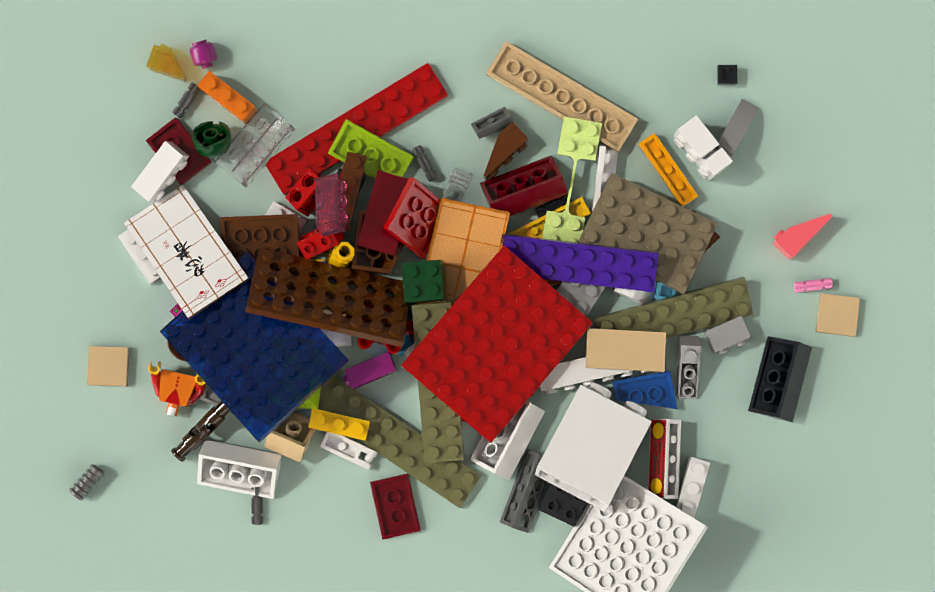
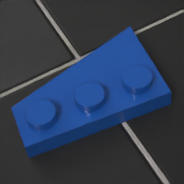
[612,371,677,409]

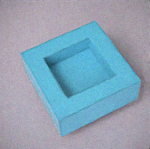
[654,282,676,299]

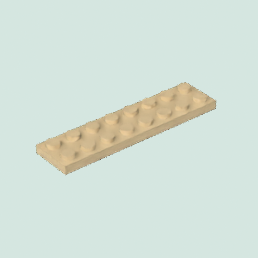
[486,41,638,152]

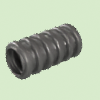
[69,464,105,500]

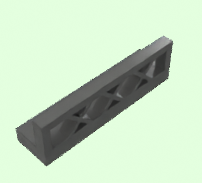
[500,449,547,533]

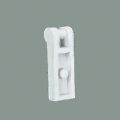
[320,432,378,470]

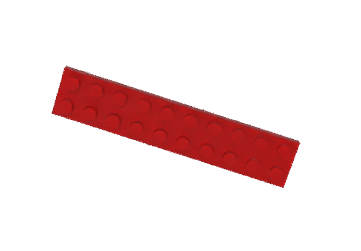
[264,63,448,195]

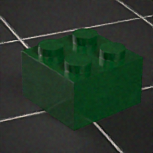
[402,260,447,304]

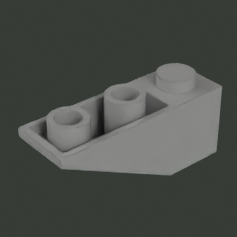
[677,336,701,399]

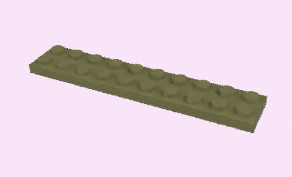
[318,369,482,508]

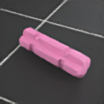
[794,278,833,293]

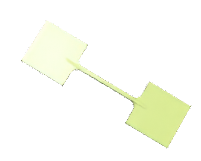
[542,116,602,242]

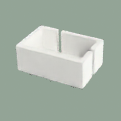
[674,115,733,181]

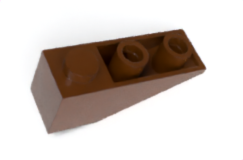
[483,122,528,180]

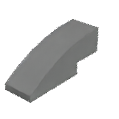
[715,99,759,157]

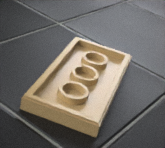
[585,328,666,372]

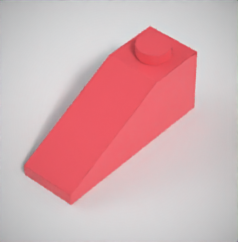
[772,214,833,260]

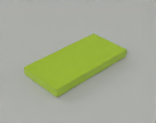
[328,119,414,179]

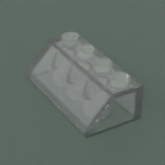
[214,104,295,188]

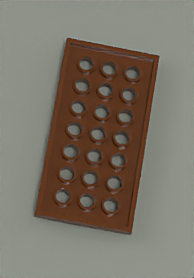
[245,248,409,347]

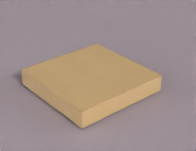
[816,293,860,337]
[87,346,129,386]

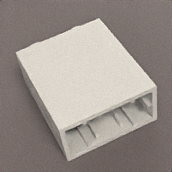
[535,383,652,512]

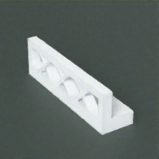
[591,146,618,214]

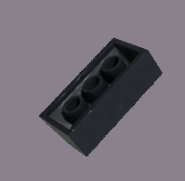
[748,336,812,423]

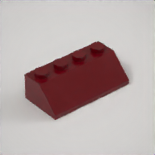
[480,156,568,217]

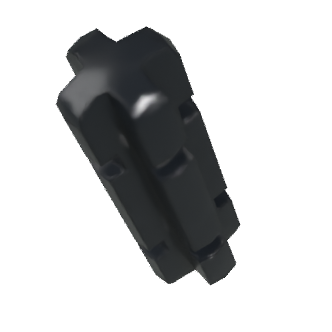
[535,194,572,218]

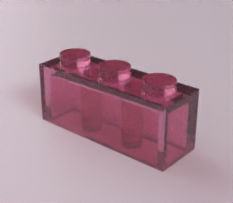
[315,173,348,236]

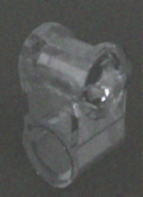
[445,167,473,202]

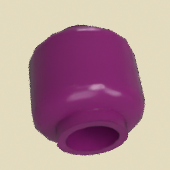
[189,39,217,69]

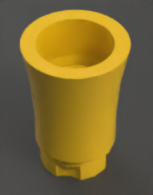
[325,242,354,268]

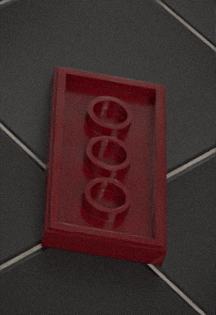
[357,170,408,256]

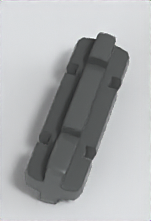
[173,82,200,118]
[412,145,438,182]
[251,487,263,525]

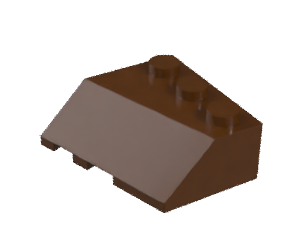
[351,210,404,274]

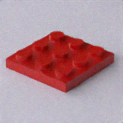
[383,177,441,258]

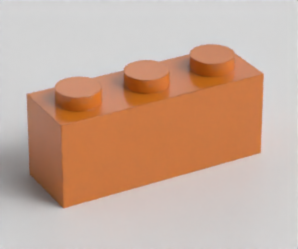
[197,71,257,125]

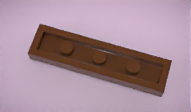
[331,152,367,232]

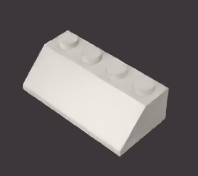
[470,401,545,481]
[197,440,282,499]

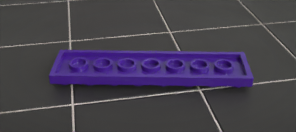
[501,234,659,293]

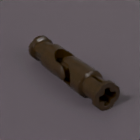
[171,395,237,462]

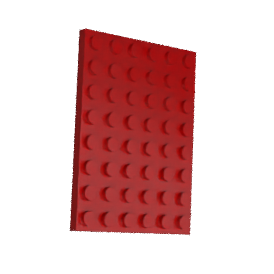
[401,245,593,443]

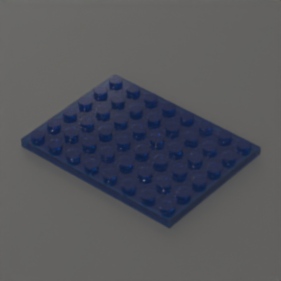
[160,252,349,443]

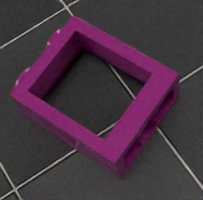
[343,352,398,389]

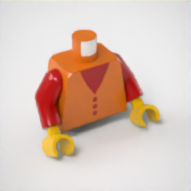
[148,361,209,417]

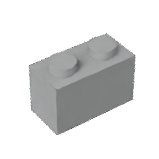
[703,316,751,355]

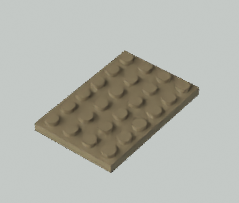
[578,173,718,294]

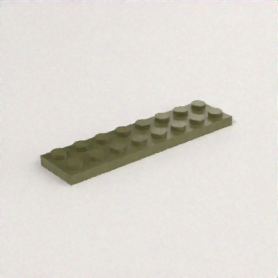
[593,277,754,339]
[412,302,464,463]

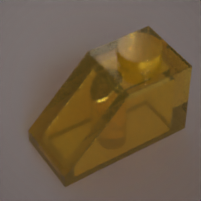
[146,44,187,82]

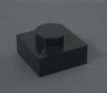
[717,65,737,85]

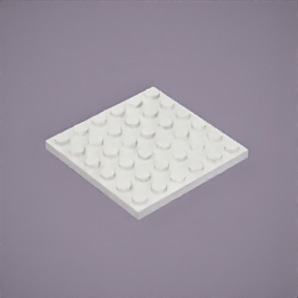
[549,476,708,592]

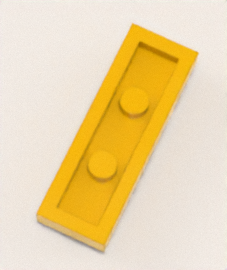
[308,409,370,441]

